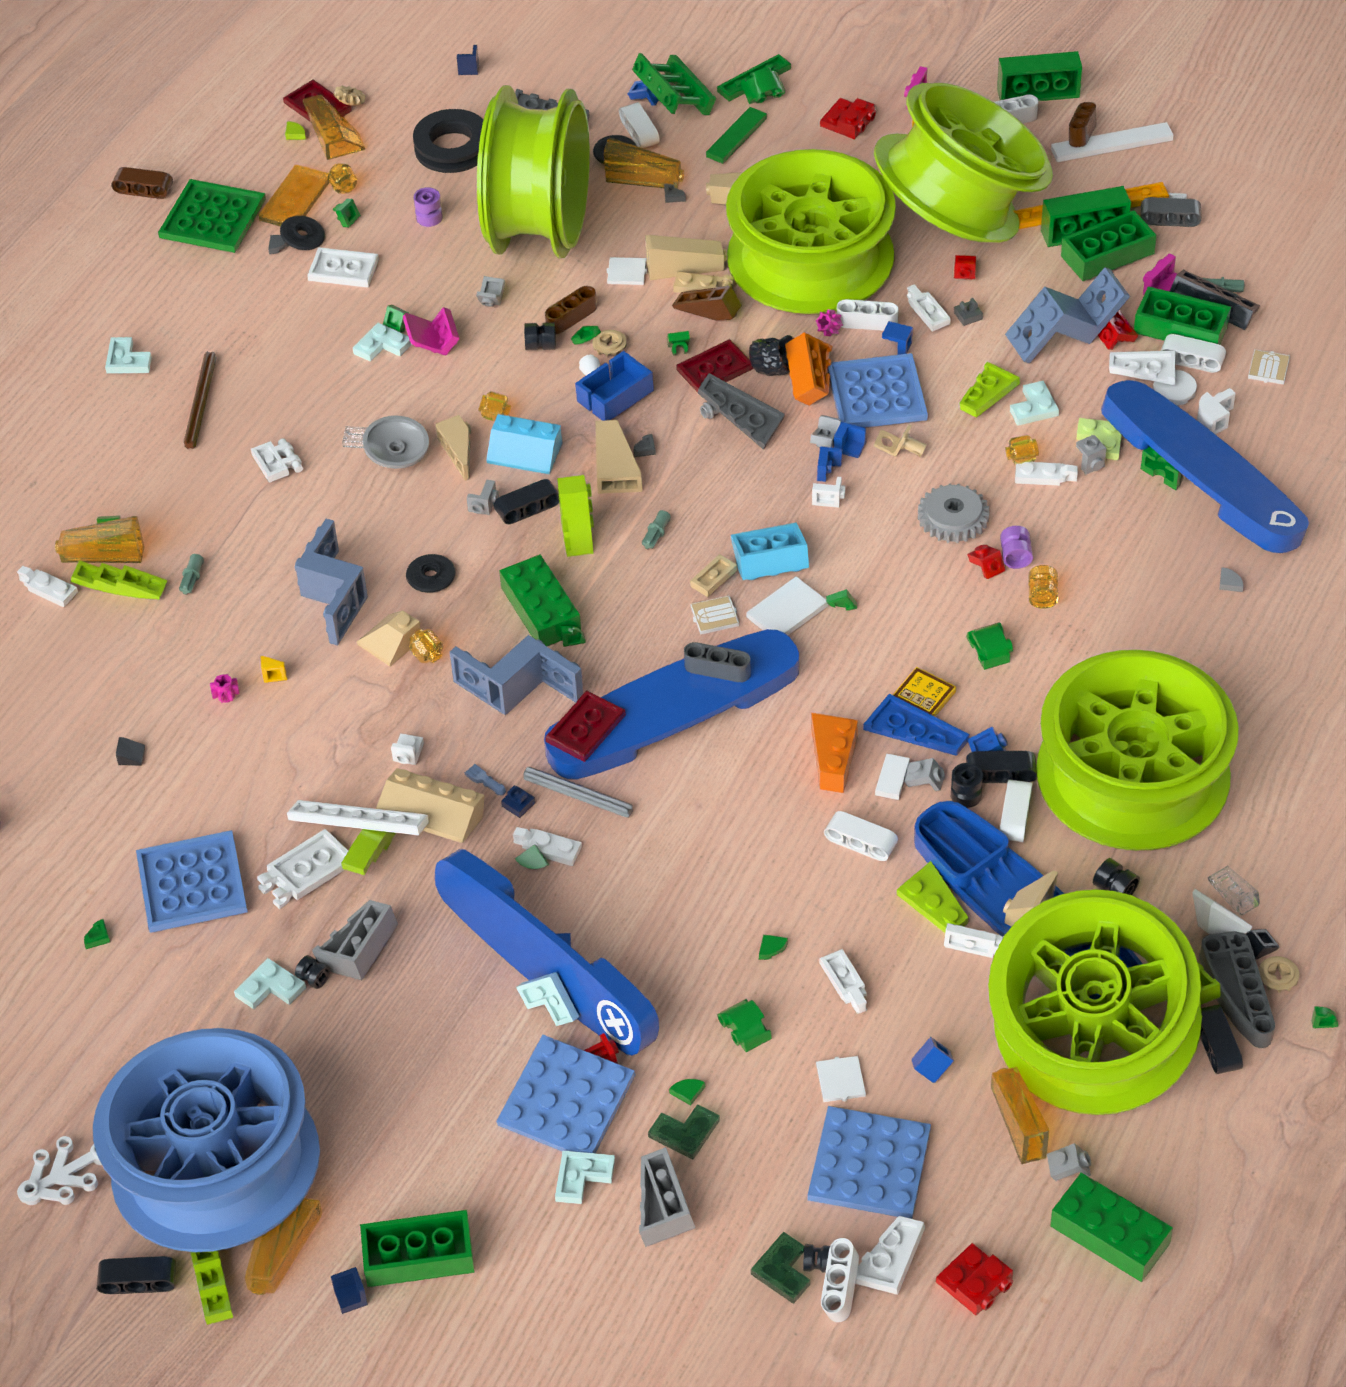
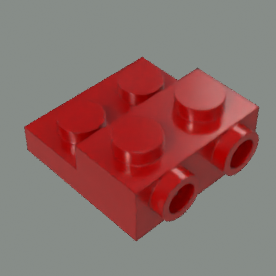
[820,98,876,140]
[936,1243,1013,1316]

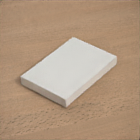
[307,247,379,288]
[746,577,828,636]

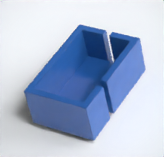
[575,351,654,421]

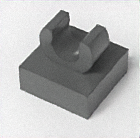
[954,298,983,326]

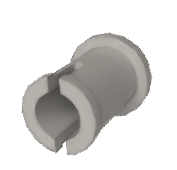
[700,402,720,419]

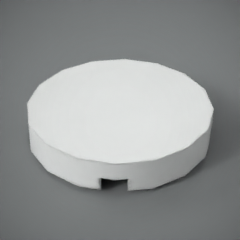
[1153,370,1197,405]

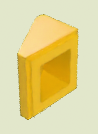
[260,656,287,683]

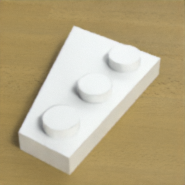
[1109,350,1176,385]
[855,1216,925,1295]

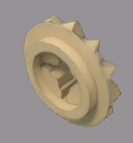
[334,85,366,106]
[592,330,626,357]
[1258,956,1299,993]

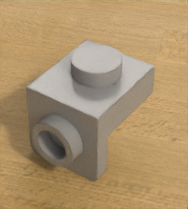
[476,276,505,307]
[810,415,841,448]
[1076,435,1106,475]
[467,480,499,515]
[904,758,945,791]
[1047,1143,1091,1181]

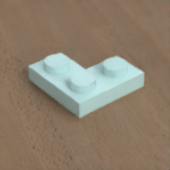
[353,323,412,362]
[105,337,152,374]
[1010,381,1059,426]
[234,958,306,1009]
[516,972,579,1026]
[555,1151,615,1204]

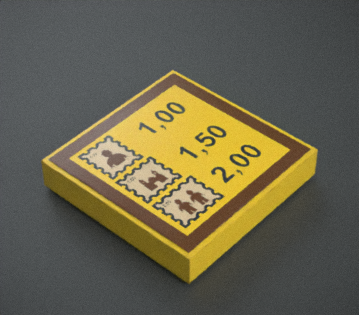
[893,667,956,717]

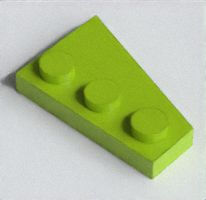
[960,362,1020,418]
[897,861,968,933]

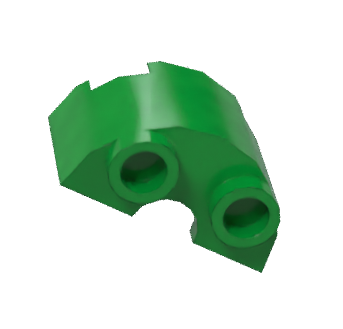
[740,67,785,104]
[1140,447,1181,490]
[966,622,1013,670]
[717,999,772,1052]

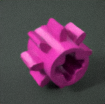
[815,309,843,337]
[210,674,240,703]

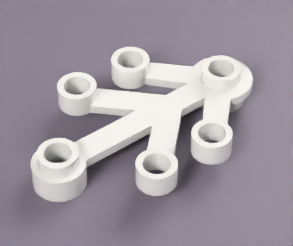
[17,1136,102,1205]

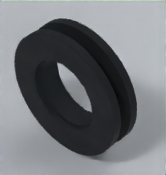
[413,109,484,173]

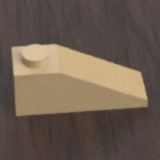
[436,415,472,481]

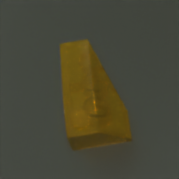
[303,95,365,160]

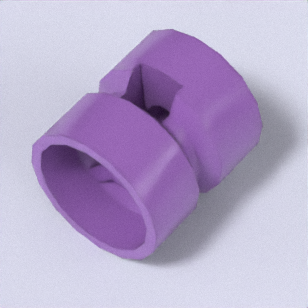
[413,187,443,227]
[1000,526,1033,569]

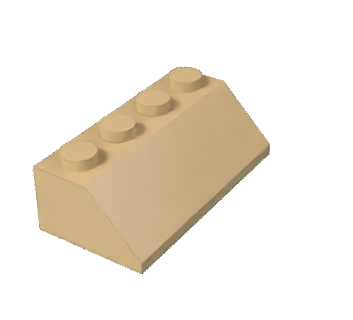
[376,768,484,843]

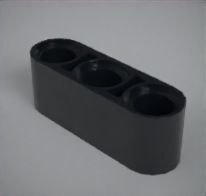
[493,479,559,525]
[966,751,1037,783]
[1200,1005,1243,1074]
[96,1256,176,1294]

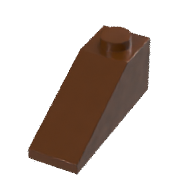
[672,285,742,321]

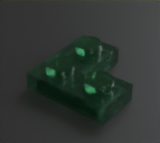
[648,1104,720,1160]
[751,1232,810,1304]

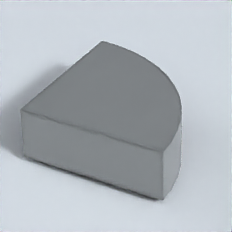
[1219,567,1243,592]

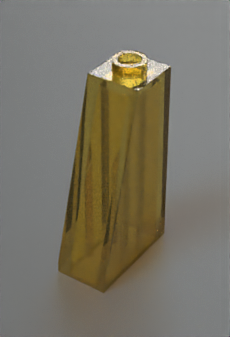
[604,138,684,188]
[55,516,145,563]
[991,1067,1049,1165]
[244,1198,322,1295]

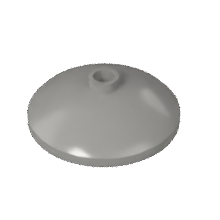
[363,415,429,469]

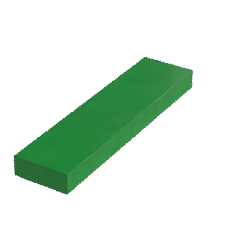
[717,54,791,102]
[706,107,767,164]

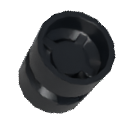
[524,322,556,351]
[950,763,983,808]
[1092,858,1140,895]

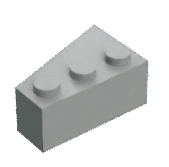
[312,900,398,981]
[639,1147,696,1247]

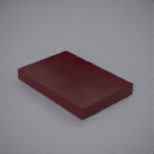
[283,79,352,130]
[676,339,754,393]
[545,690,626,762]

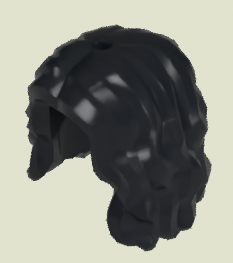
[749,335,794,376]

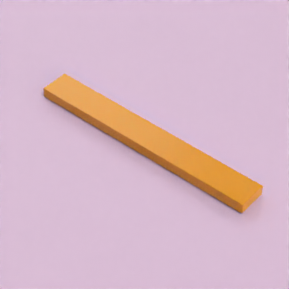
[1013,182,1169,229]

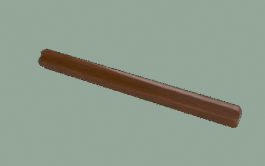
[184,351,216,449]

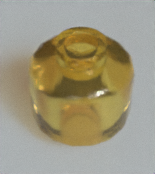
[328,163,357,194]
[478,391,511,422]
[1005,435,1039,465]
[409,629,443,663]

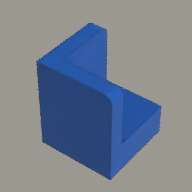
[882,321,913,355]
[834,422,866,458]
[911,1037,954,1083]

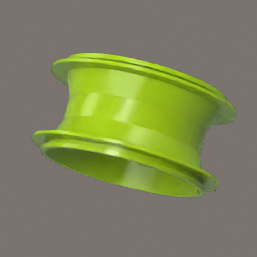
[874,83,1053,243]
[477,85,590,259]
[726,149,896,314]
[1036,650,1239,851]
[988,889,1202,1115]

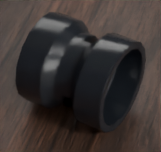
[295,955,330,989]
[803,1244,830,1273]

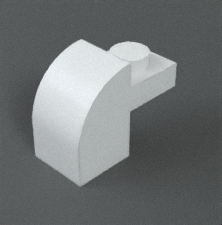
[1197,388,1236,434]

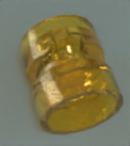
[1028,565,1058,609]

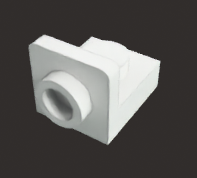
[812,477,845,508]
[391,733,424,765]

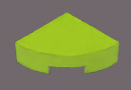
[285,121,306,140]

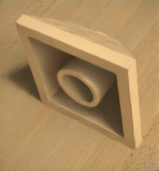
[357,610,422,667]
[1003,870,1058,927]

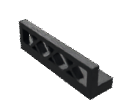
[1169,269,1260,330]

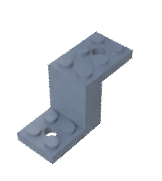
[1005,267,1130,364]
[295,518,368,646]
[450,635,583,715]

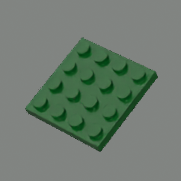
[158,179,266,253]

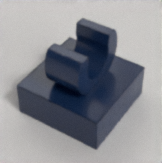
[501,785,535,818]

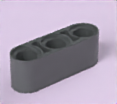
[1141,197,1201,227]
[684,642,751,682]

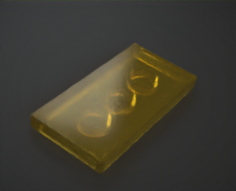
[258,164,332,227]

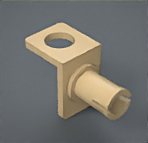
[874,424,927,457]

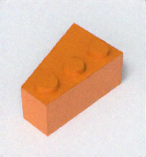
[785,332,832,405]
[811,713,858,793]

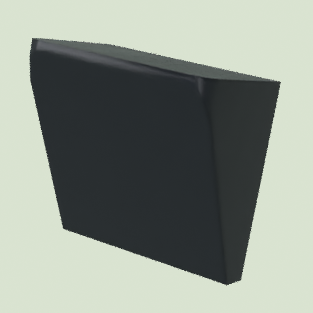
[116,737,145,766]
[1246,929,1279,960]

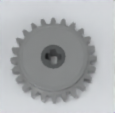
[918,483,989,543]

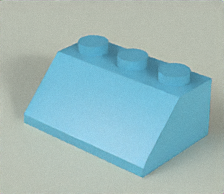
[486,414,562,475]
[731,522,809,580]

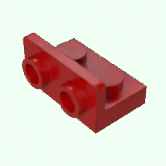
[1098,310,1138,350]

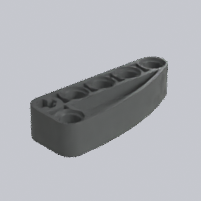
[1199,931,1275,1048]

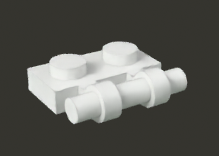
[251,438,303,483]

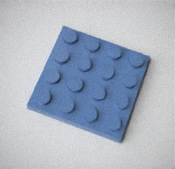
[827,353,928,428]
[136,830,248,933]
[496,1034,635,1153]
[808,1106,931,1219]

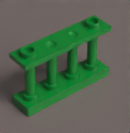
[632,53,716,115]

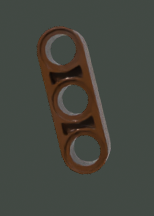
[1069,102,1096,147]
[111,167,173,199]
[545,286,597,334]

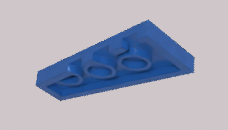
[863,694,970,756]

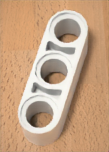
[994,95,1038,124]
[619,102,660,149]
[837,299,899,331]
[1161,334,1226,373]
[1000,779,1033,842]
[824,811,898,861]
[821,1238,859,1322]

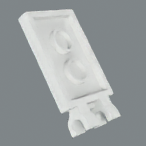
[257,829,348,909]

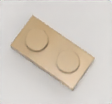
[690,554,737,597]

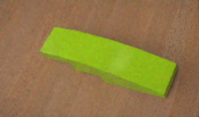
[71,560,167,600]
[341,829,396,875]
[191,1250,233,1325]

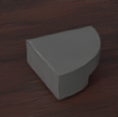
[664,184,686,203]
[268,235,289,254]
[634,434,656,457]

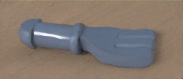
[464,764,506,796]

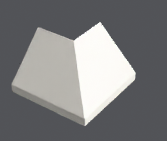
[1192,889,1252,934]

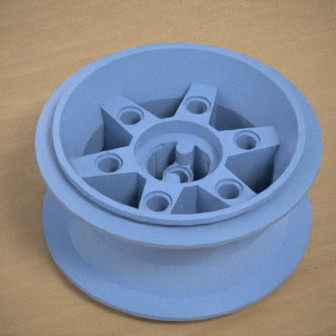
[93,1028,320,1252]

